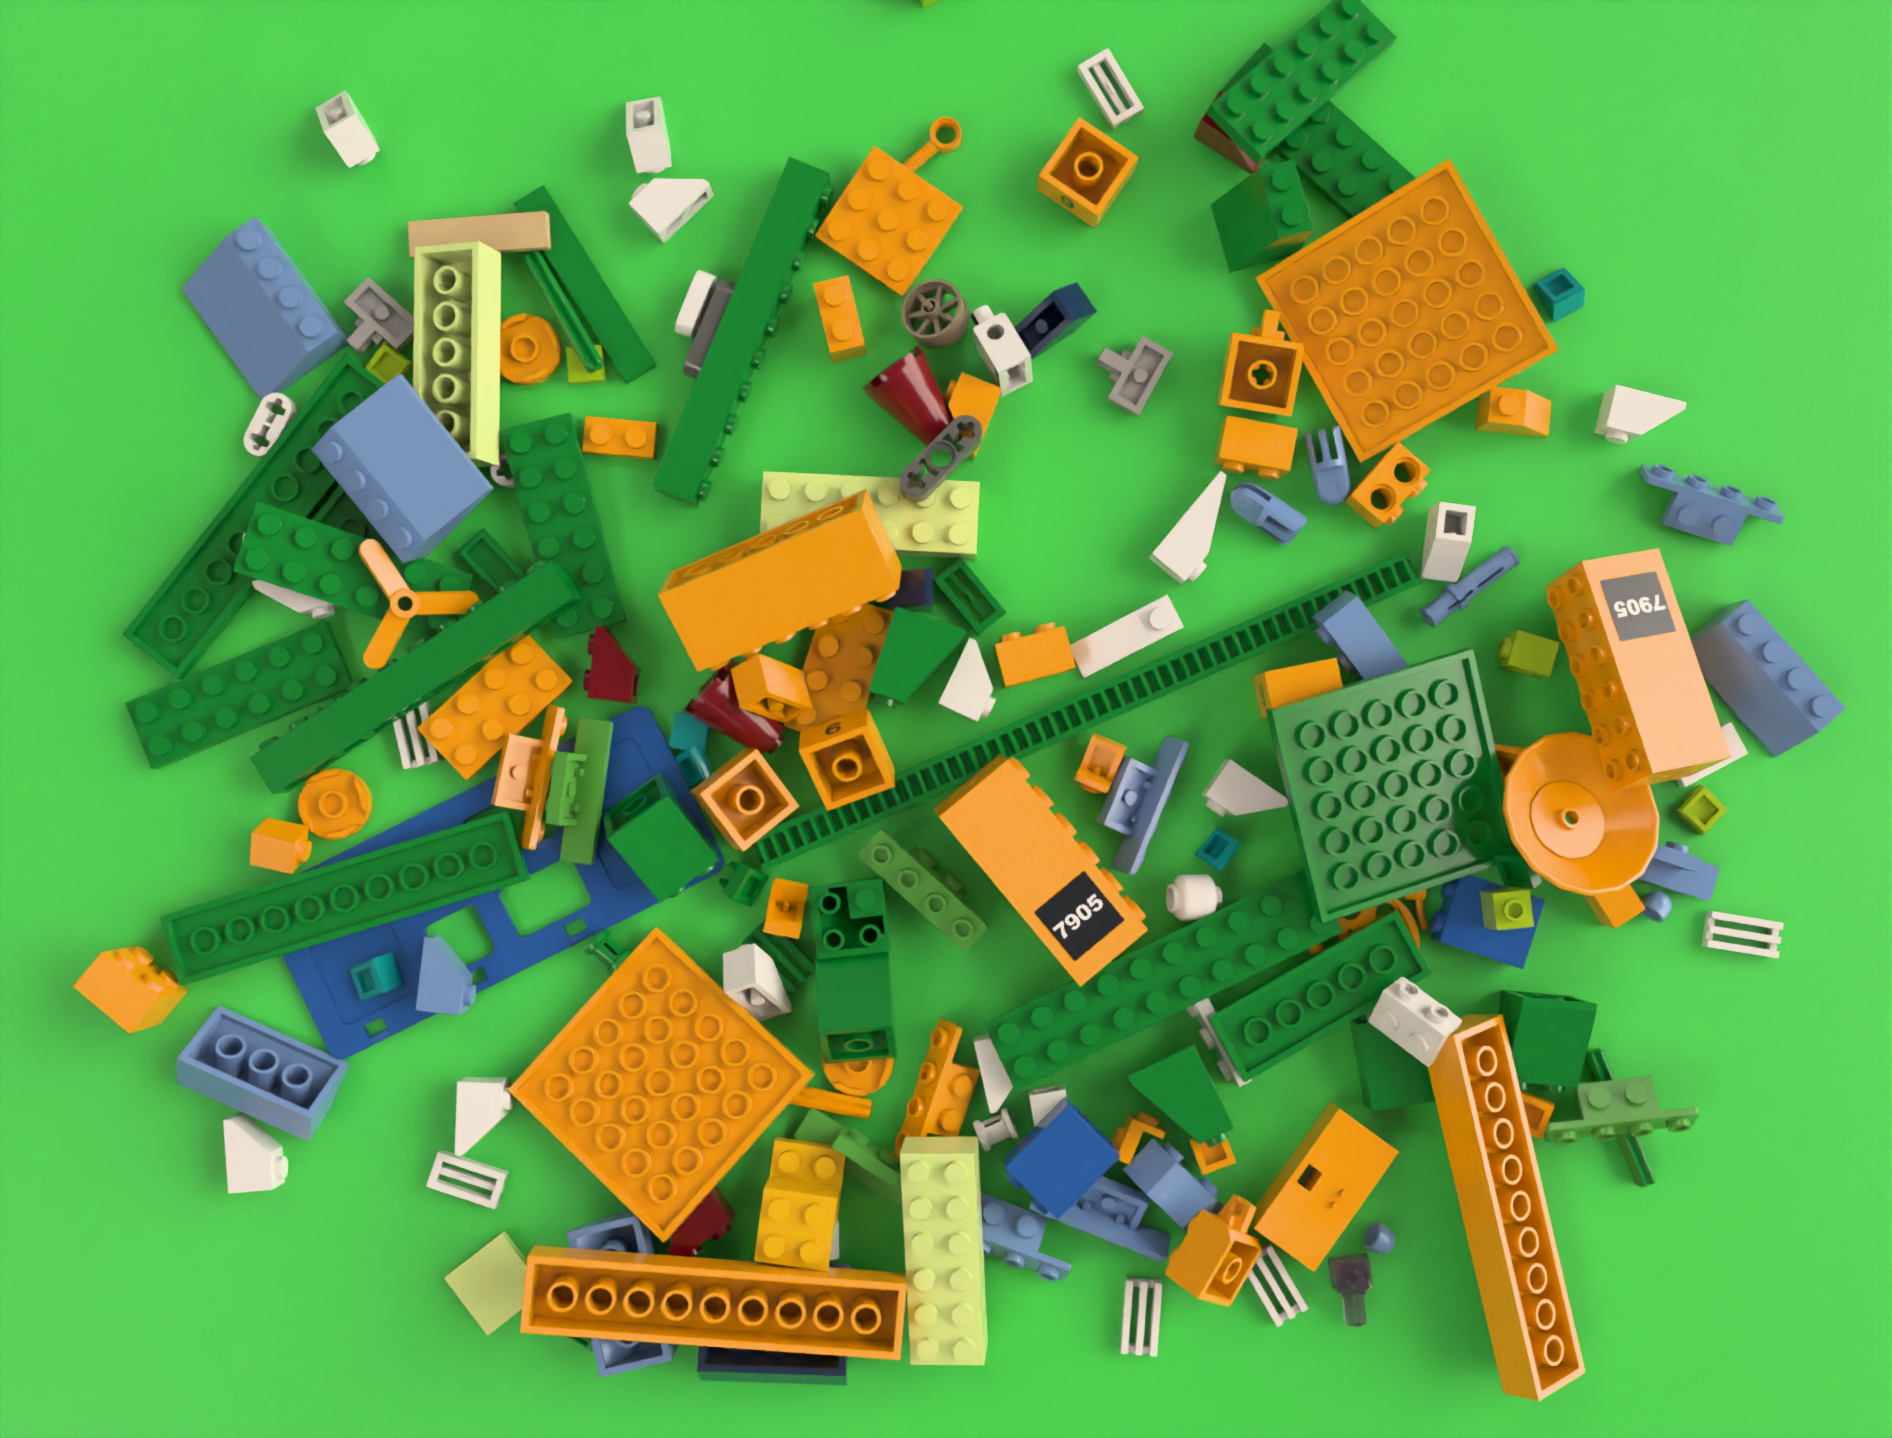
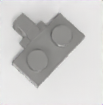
[344,277,414,355]
[1096,335,1173,417]

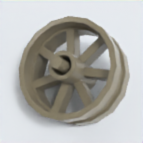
[901,279,970,349]

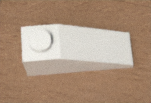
[1149,471,1226,585]
[1070,595,1184,678]

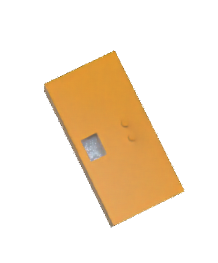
[1250,1101,1399,1272]

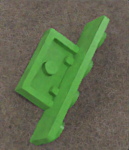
[545,718,613,865]
[858,829,988,952]
[1544,1076,1699,1145]
[794,1108,902,1209]

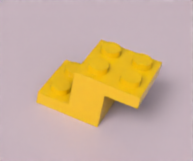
[754,1137,846,1272]

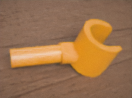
[1403,889,1428,929]

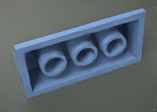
[1690,599,1846,757]
[176,1005,349,1142]
[566,1209,678,1378]

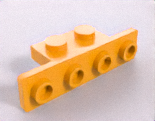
[491,705,567,850]
[894,1018,980,1159]

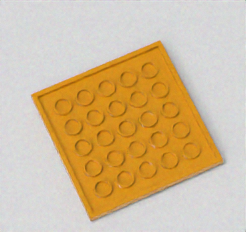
[1256,158,1559,463]
[508,927,815,1242]

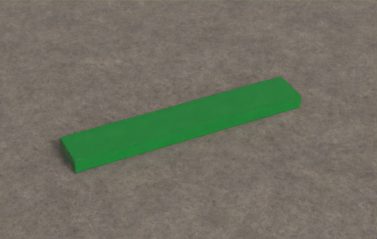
[513,185,657,384]

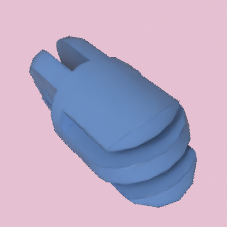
[1304,425,1351,505]
[1230,482,1307,546]

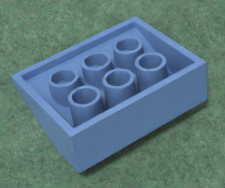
[181,216,348,401]
[311,374,494,563]

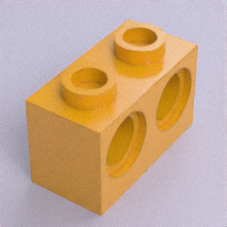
[1344,441,1431,529]

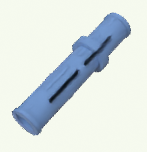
[1420,546,1520,628]

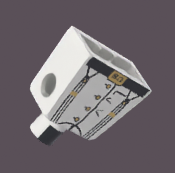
[970,305,1033,397]

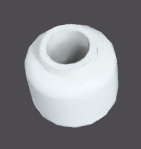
[1166,874,1222,921]

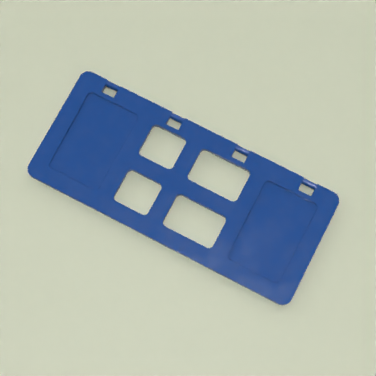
[282,706,725,1059]

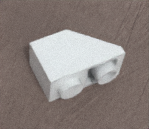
[1420,502,1476,583]

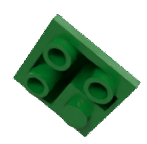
[810,877,891,960]

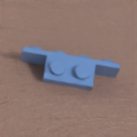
[1639,464,1785,546]
[1097,736,1189,876]
[1638,841,1719,901]
[1030,1176,1170,1263]
[981,1193,1072,1282]

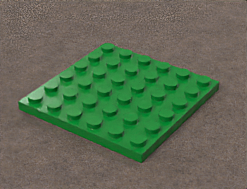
[1266,648,1516,924]

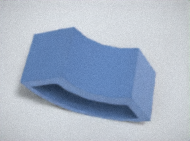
[1123,1138,1224,1233]

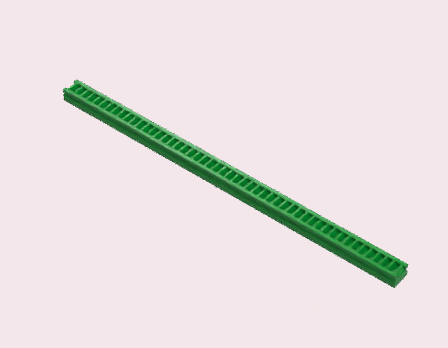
[752,550,1422,871]

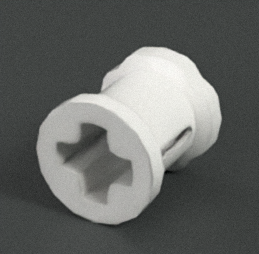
[973,1107,1019,1152]

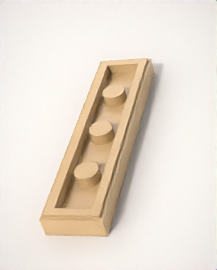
[408,211,551,259]

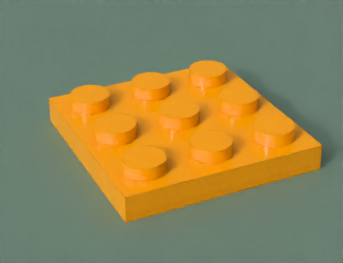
[815,145,963,298]

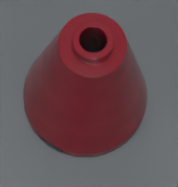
[862,345,953,447]
[684,658,784,754]

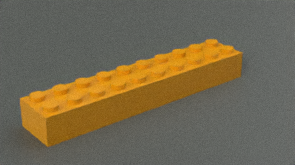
[1428,1014,1586,1401]
[520,1245,907,1360]

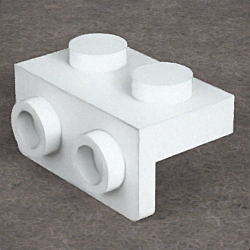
[1368,977,1462,1067]

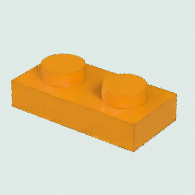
[582,416,659,460]

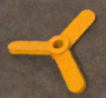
[358,539,480,670]

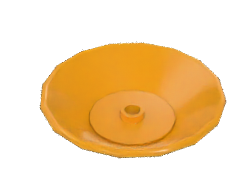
[1502,731,1659,897]

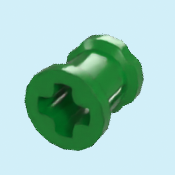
[584,928,632,976]

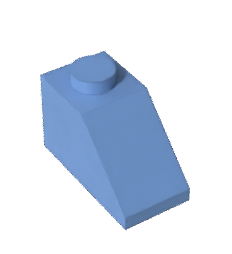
[416,934,476,1015]

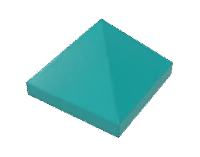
[675,745,711,790]
[1195,827,1242,872]

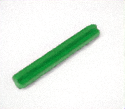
[523,250,604,373]
[1585,1048,1656,1187]

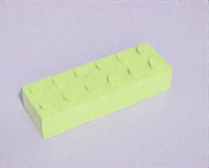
[413,241,501,467]
[760,471,980,559]
[900,1137,988,1365]

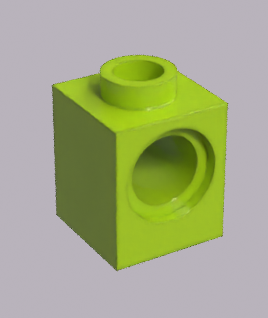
[1497,630,1560,679]
[1480,887,1534,930]

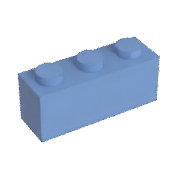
[1312,591,1408,681]

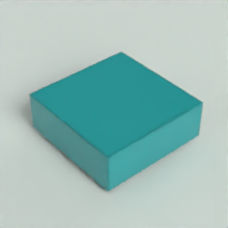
[668,712,710,754]

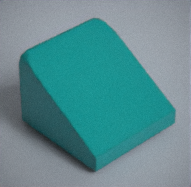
[1533,267,1585,322]
[349,953,403,1002]

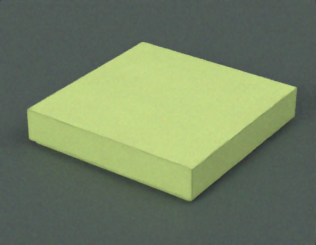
[444,1230,527,1336]

